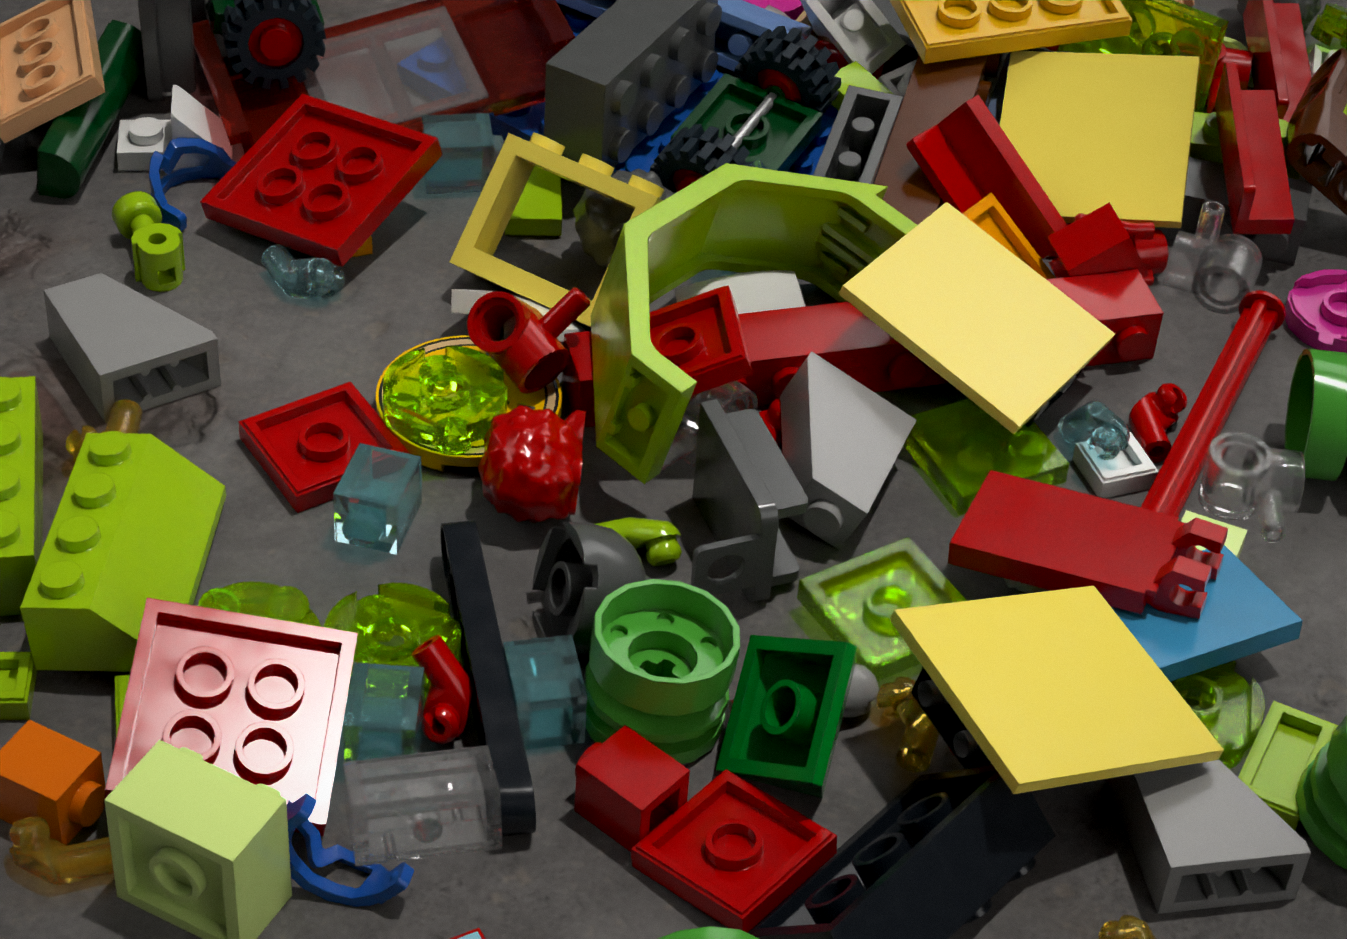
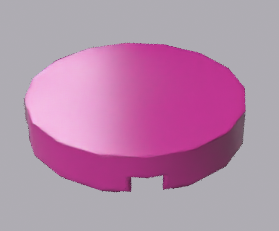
[1285,269,1347,353]

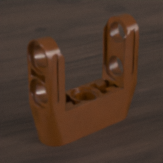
[1286,48,1347,215]

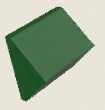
[716,635,857,798]

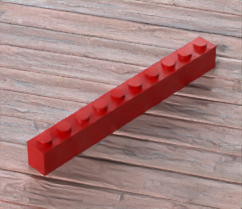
[562,269,1164,427]

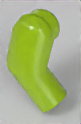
[595,517,682,566]

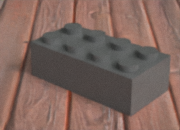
[544,0,722,167]

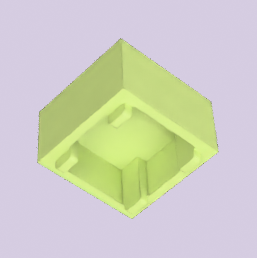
[104,740,292,939]

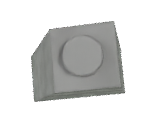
[43,273,221,423]
[780,351,916,550]
[1107,759,1311,914]

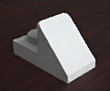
[800,0,906,74]
[117,85,233,171]

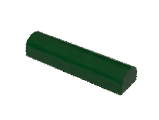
[37,19,144,199]

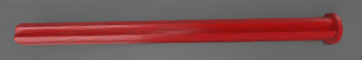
[1141,290,1286,517]

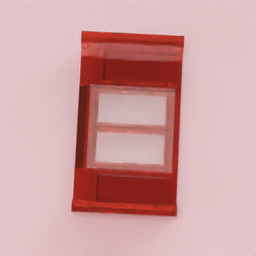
[193,0,575,157]

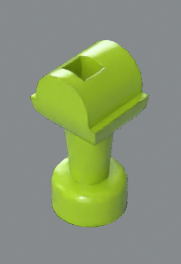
[112,191,186,292]

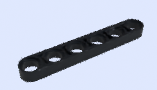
[440,520,536,837]

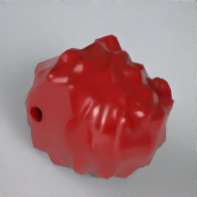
[478,405,586,523]

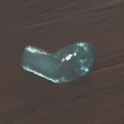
[261,244,345,299]
[1058,401,1130,460]

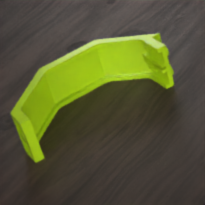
[591,163,917,484]

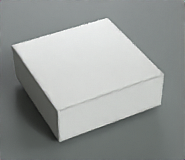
[1072,432,1159,498]

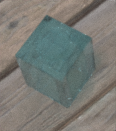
[422,113,503,194]
[333,443,422,555]
[503,634,587,750]
[343,662,425,778]

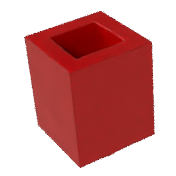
[1047,202,1149,278]
[574,725,690,852]

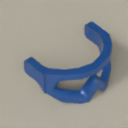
[149,138,237,232]
[287,793,414,907]

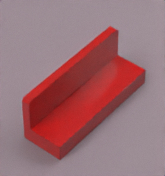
[1243,0,1312,122]
[1215,62,1295,234]
[906,95,1067,260]

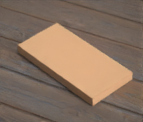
[0,0,105,144]

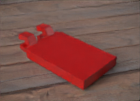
[948,470,1228,619]

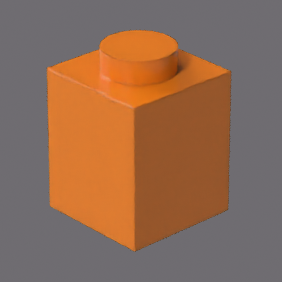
[0,719,106,849]

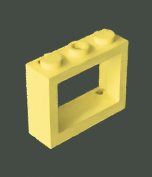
[449,132,664,328]

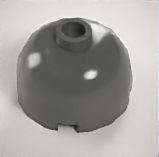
[532,522,650,657]

